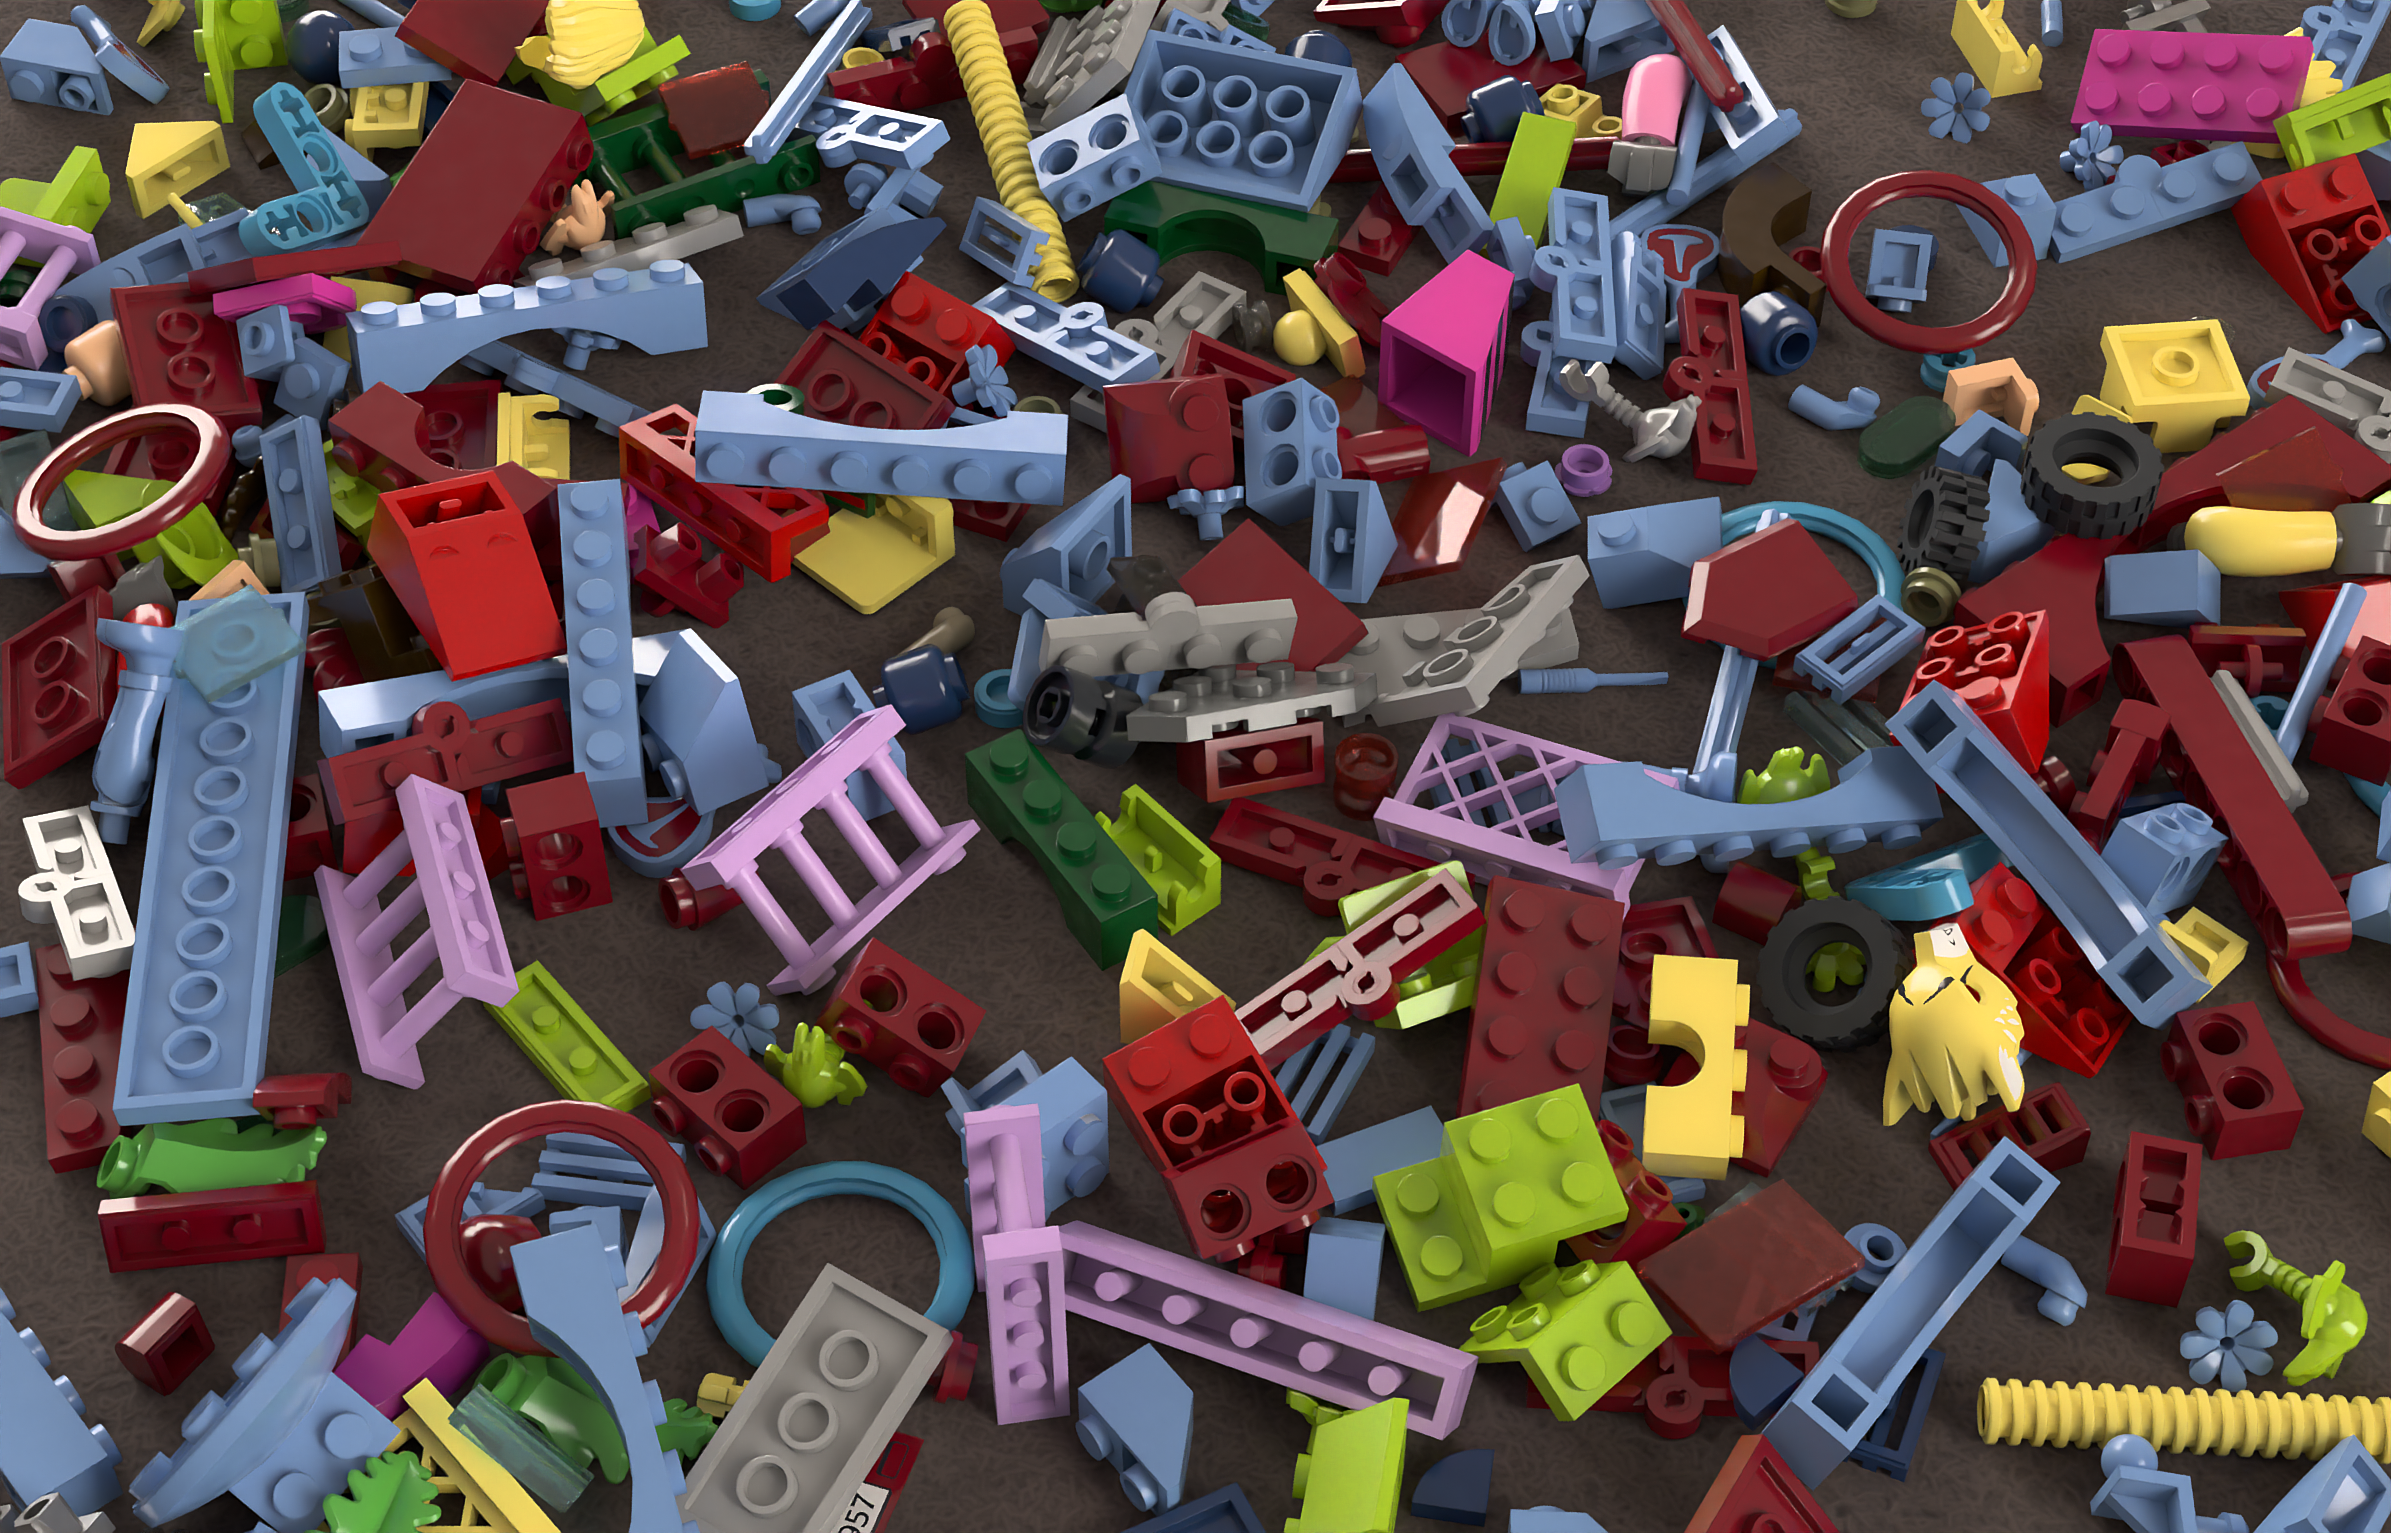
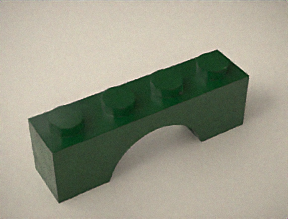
[1104,180,1339,296]
[965,728,1158,971]

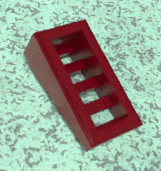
[1928,1082,2091,1192]

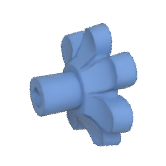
[1921,72,1991,144]
[2060,120,2124,192]
[551,327,622,370]
[952,344,1018,417]
[1167,486,1245,541]
[690,981,779,1058]
[2180,1300,2278,1392]

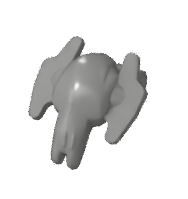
[1559,359,1702,463]

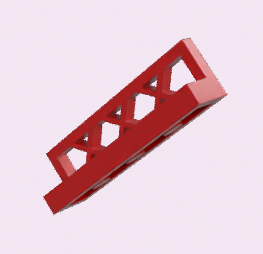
[619,403,829,583]

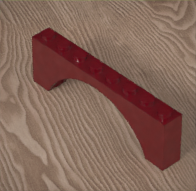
[1953,394,2391,728]

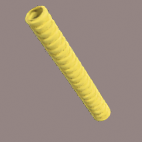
[944,0,1079,303]
[1977,1378,2391,1464]

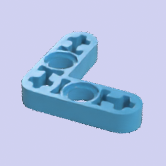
[239,82,369,257]
[1844,832,2014,921]

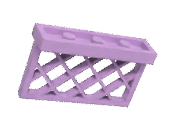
[1373,713,1680,920]

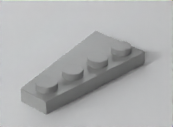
[1367,555,1590,727]
[1336,607,1579,728]

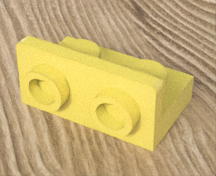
[345,81,430,162]

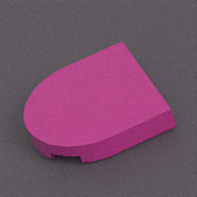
[213,273,357,334]

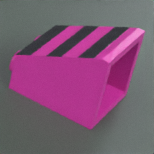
[1377,250,1515,457]

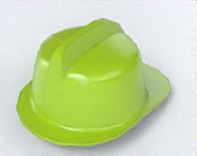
[132,480,238,589]

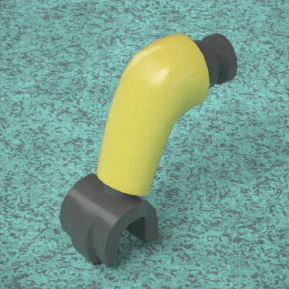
[2166,503,2391,577]

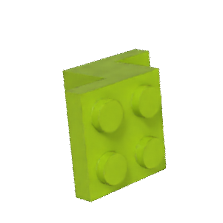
[506,26,691,127]
[1372,1083,1629,1312]

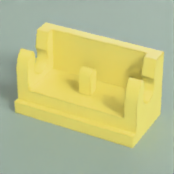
[1951,0,2042,98]
[497,392,570,480]

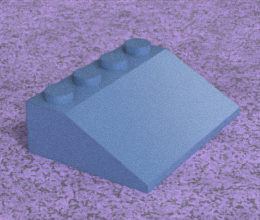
[1124,29,1363,212]

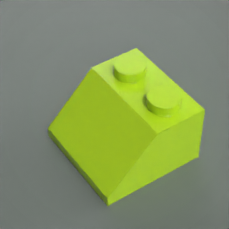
[1284,1397,1409,1533]

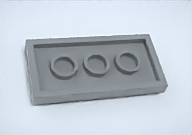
[1040,0,1160,132]
[675,1263,954,1533]

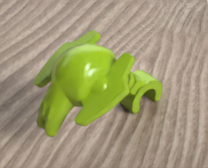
[1737,746,1840,901]
[763,998,873,1108]
[2224,1230,2368,1386]

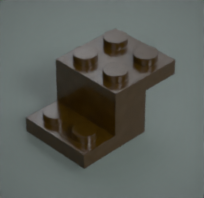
[307,559,443,683]

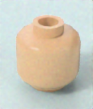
[62,320,131,407]

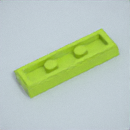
[1479,112,1576,261]
[483,960,651,1112]

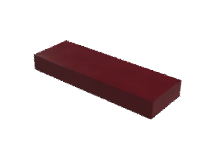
[97,1180,327,1273]

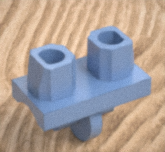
[844,163,944,223]

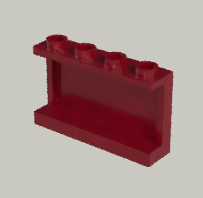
[356,79,594,295]

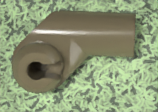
[898,607,975,655]

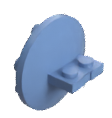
[128,1277,401,1533]

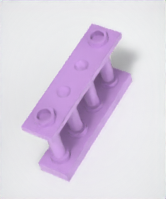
[0,206,101,371]
[680,704,981,996]
[314,774,519,1089]
[963,1103,1070,1425]

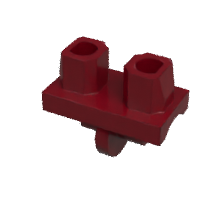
[634,522,744,629]
[2187,622,2307,698]

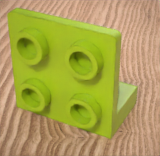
[194,0,288,124]
[1338,860,1482,1029]

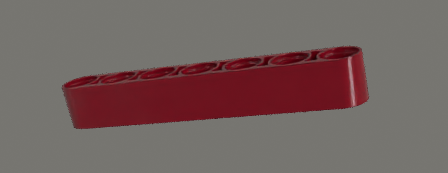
[2112,634,2352,963]

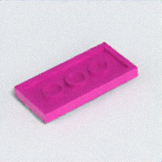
[2070,29,2314,144]

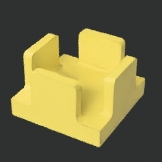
[2100,319,2250,453]

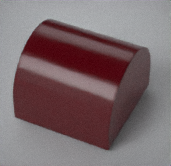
[1712,861,1802,946]
[114,1292,215,1397]

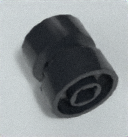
[1023,665,1143,769]

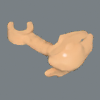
[540,179,615,256]

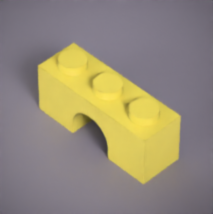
[1642,954,1750,1180]

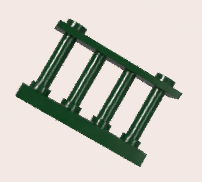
[572,69,821,241]

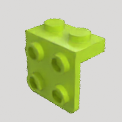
[0,146,111,268]
[1458,1259,1673,1421]

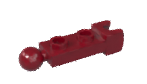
[2067,699,2172,856]

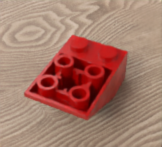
[2231,153,2391,334]
[858,270,1017,423]
[367,470,567,682]
[1889,610,2049,794]
[1912,861,2134,1079]
[1102,995,1328,1227]

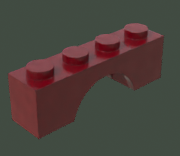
[328,381,560,552]

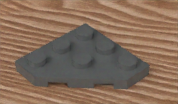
[1126,662,1378,742]

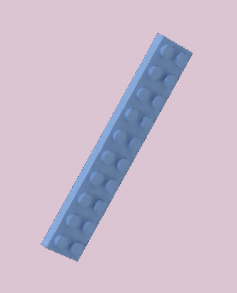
[112,592,310,1126]

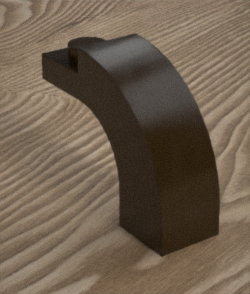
[1717,162,1826,327]

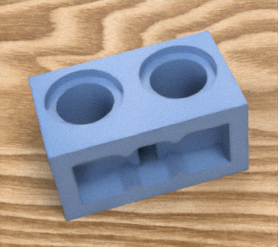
[1027,93,1163,222]
[1242,378,1342,526]
[792,670,907,822]
[2100,803,2229,917]

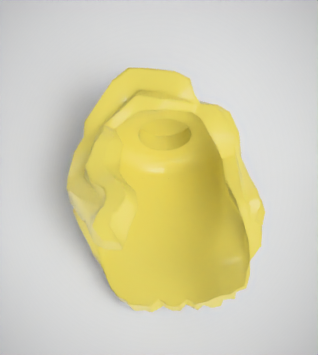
[514,0,645,89]

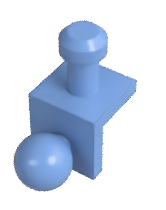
[2090,1434,2250,1533]

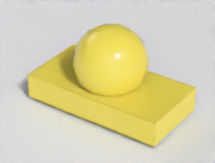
[1273,268,1366,381]

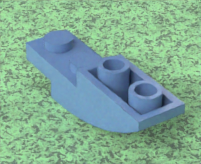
[1363,63,1494,265]
[52,208,254,323]

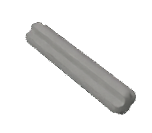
[1023,16,1080,107]
[2210,670,2309,814]

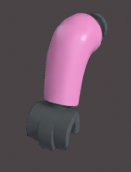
[1607,54,1692,198]

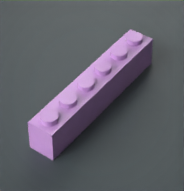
[1059,1220,1479,1440]

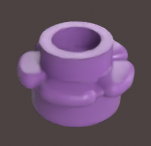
[1554,444,1613,497]

